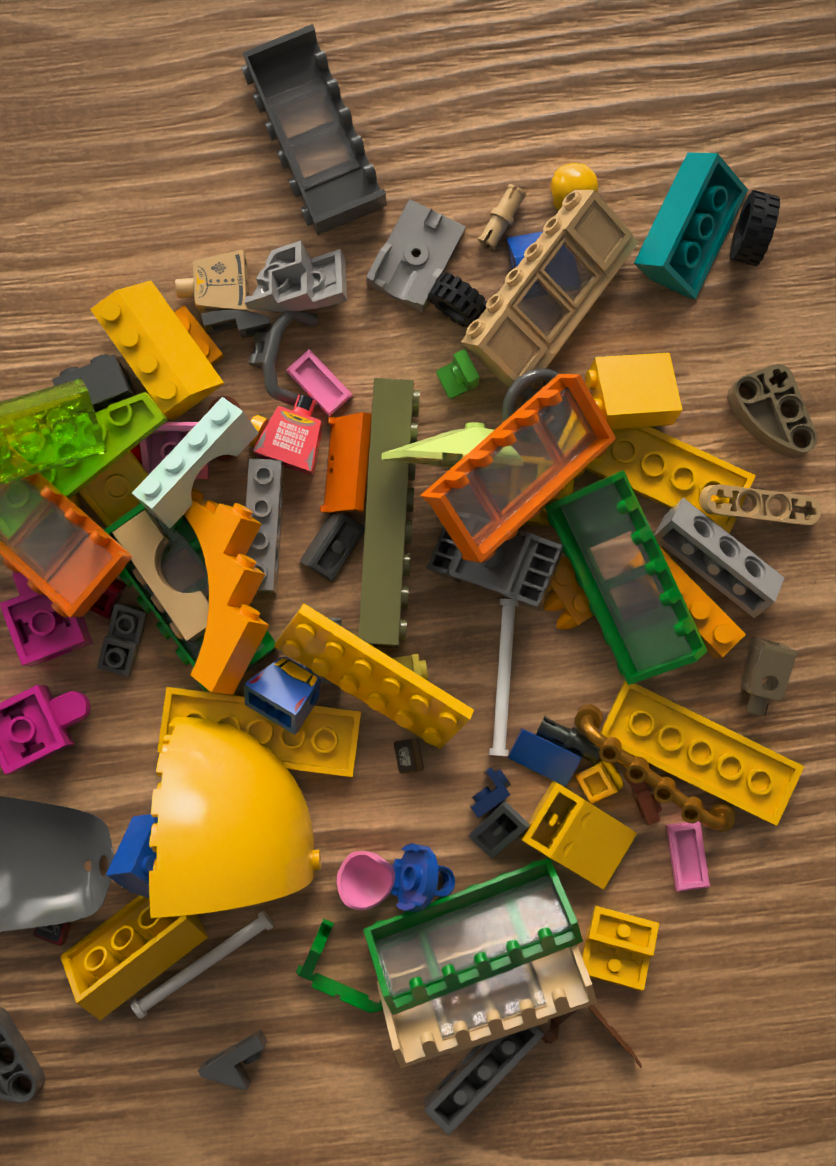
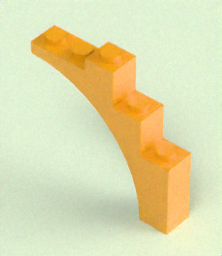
[184,487,269,695]

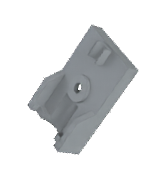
[366,199,466,313]

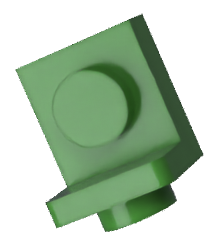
[436,349,480,399]

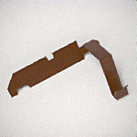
[541,1005,642,1068]

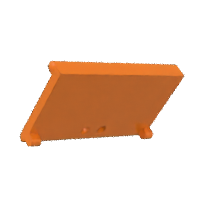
[320,412,372,514]

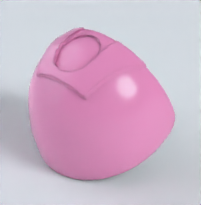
[336,851,395,911]

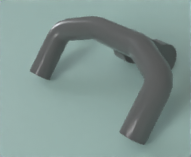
[248,310,318,406]

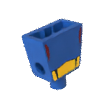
[244,657,321,735]

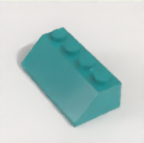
[634,152,748,299]

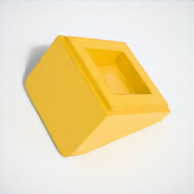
[575,760,624,804]

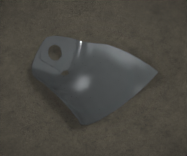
[0,796,114,932]

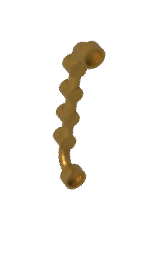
[575,704,735,832]

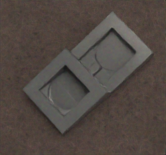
[201,310,272,339]

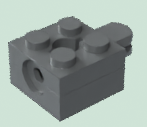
[32,354,137,424]

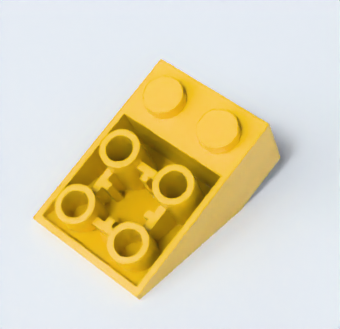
[519,781,637,890]

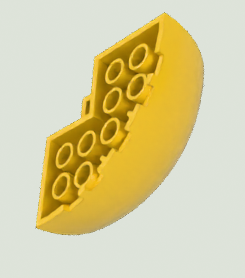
[149,716,321,918]

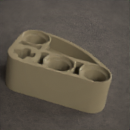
[727,364,818,458]

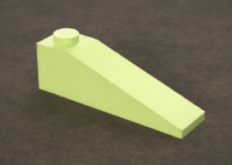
[382,422,522,471]

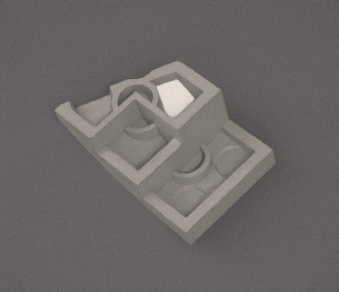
[245,240,347,312]

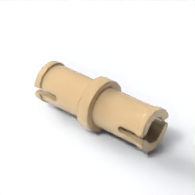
[478,184,526,250]

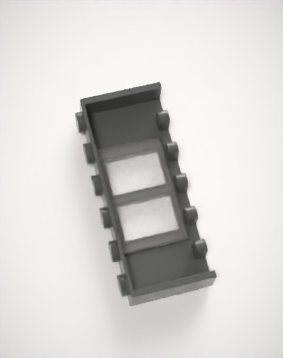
[241,24,387,235]

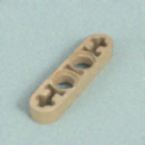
[699,484,821,525]

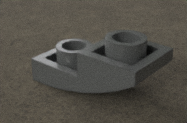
[97,602,148,677]

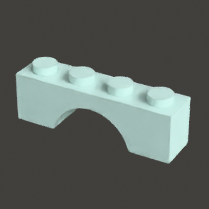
[132,397,259,528]

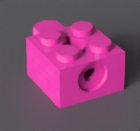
[0,564,93,667]
[0,685,91,775]

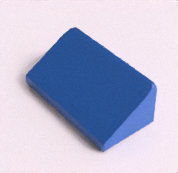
[507,728,582,787]

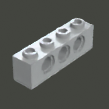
[246,459,285,594]
[654,498,785,618]

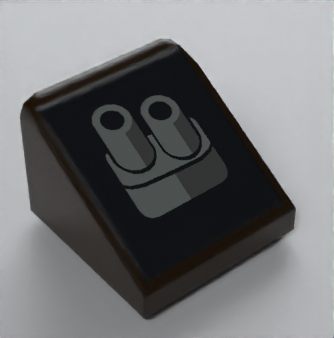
[394,737,424,774]

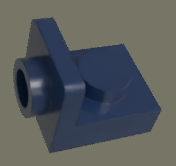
[470,767,511,818]

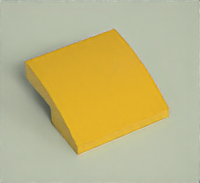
[581,906,659,992]

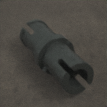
[536,716,600,764]

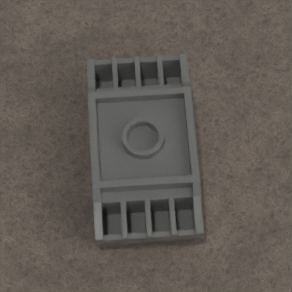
[427,509,564,611]

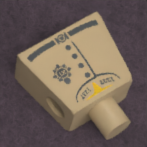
[175,250,250,314]

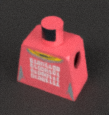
[253,395,323,477]

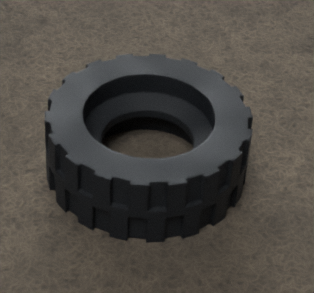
[730,190,780,267]

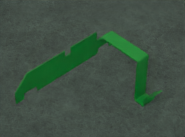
[296,918,383,1014]

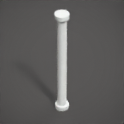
[489,599,519,756]
[130,910,274,1019]

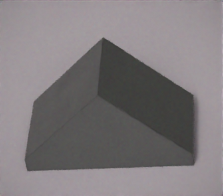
[469,800,530,858]

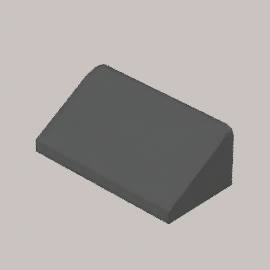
[300,512,365,582]

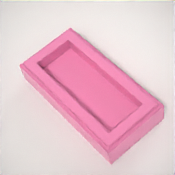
[286,349,353,417]
[666,821,710,892]

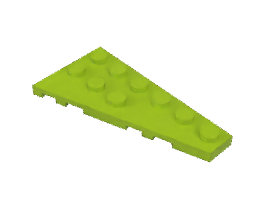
[0,392,168,538]

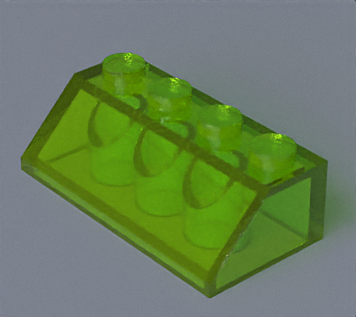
[0,378,107,484]

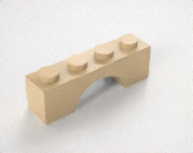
[112,510,209,642]

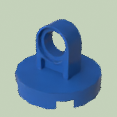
[391,843,455,912]

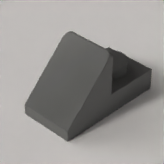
[198,1030,267,1090]

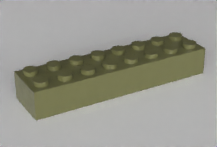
[358,378,420,648]

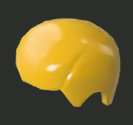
[551,163,598,210]

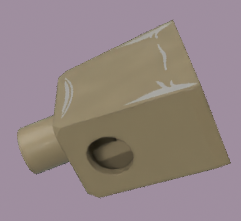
[741,636,798,716]

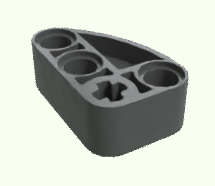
[0,1007,45,1103]

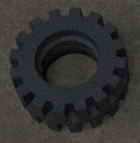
[428,273,487,328]

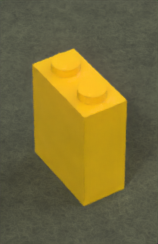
[585,353,682,429]

